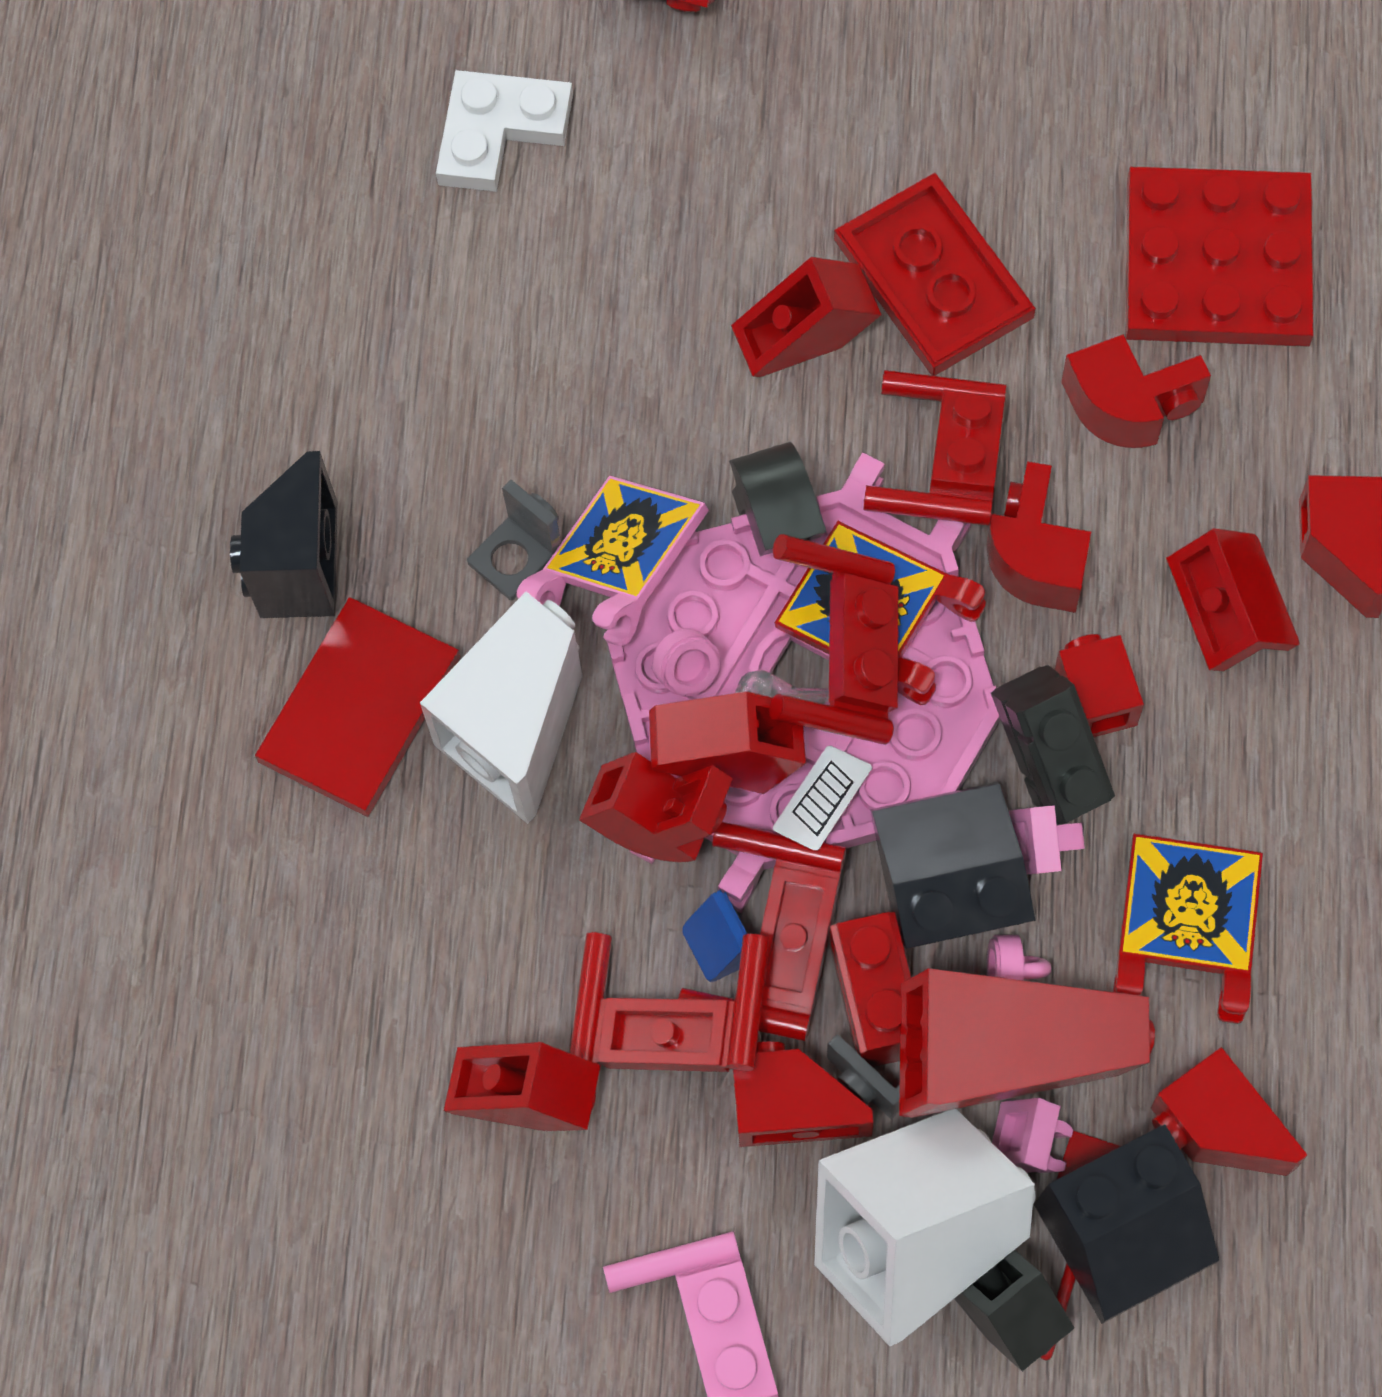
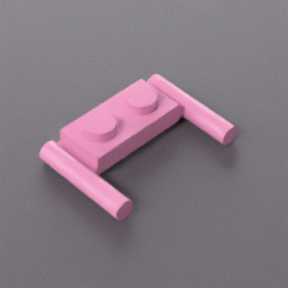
[603,1231,778,1397]

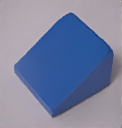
[682,890,747,982]

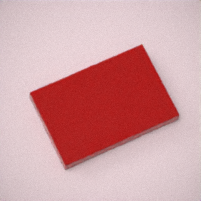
[834,173,1036,376]
[255,597,461,817]

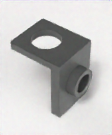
[467,479,561,600]
[827,1034,900,1120]

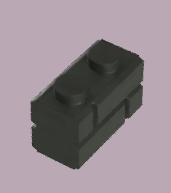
[991,665,1115,825]

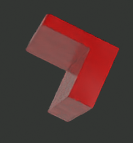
[1166,528,1300,671]

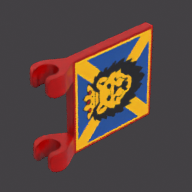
[774,521,986,705]
[1113,833,1263,1024]

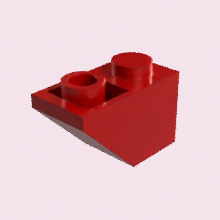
[1299,475,1382,618]
[649,691,806,794]

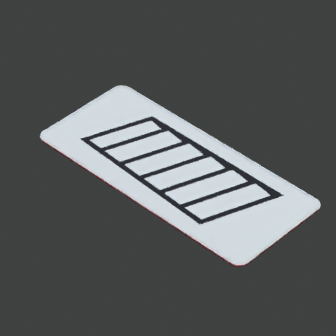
[773,746,872,851]

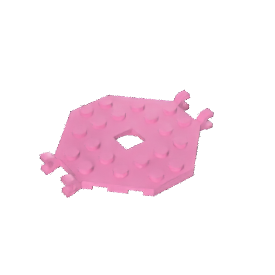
[607,453,1000,913]

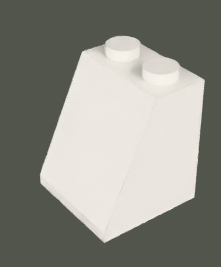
[420,592,582,824]
[814,1109,1035,1346]

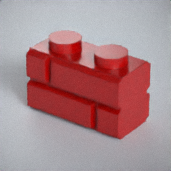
[829,912,911,1067]

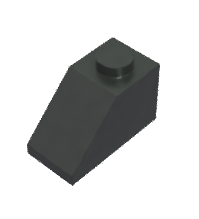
[954,1250,1075,1372]

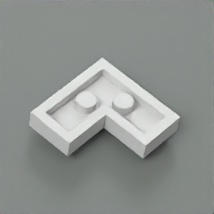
[436,70,573,192]

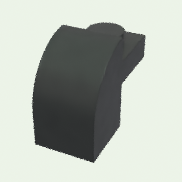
[729,441,827,556]

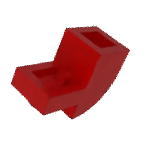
[1061,334,1211,448]
[987,461,1091,613]
[579,752,733,862]

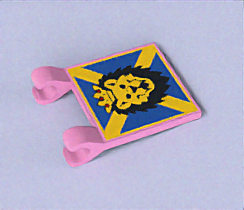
[517,476,709,646]

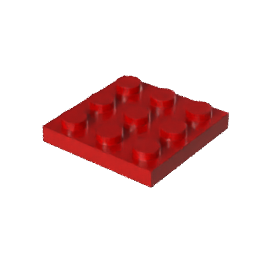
[1126,167,1313,347]

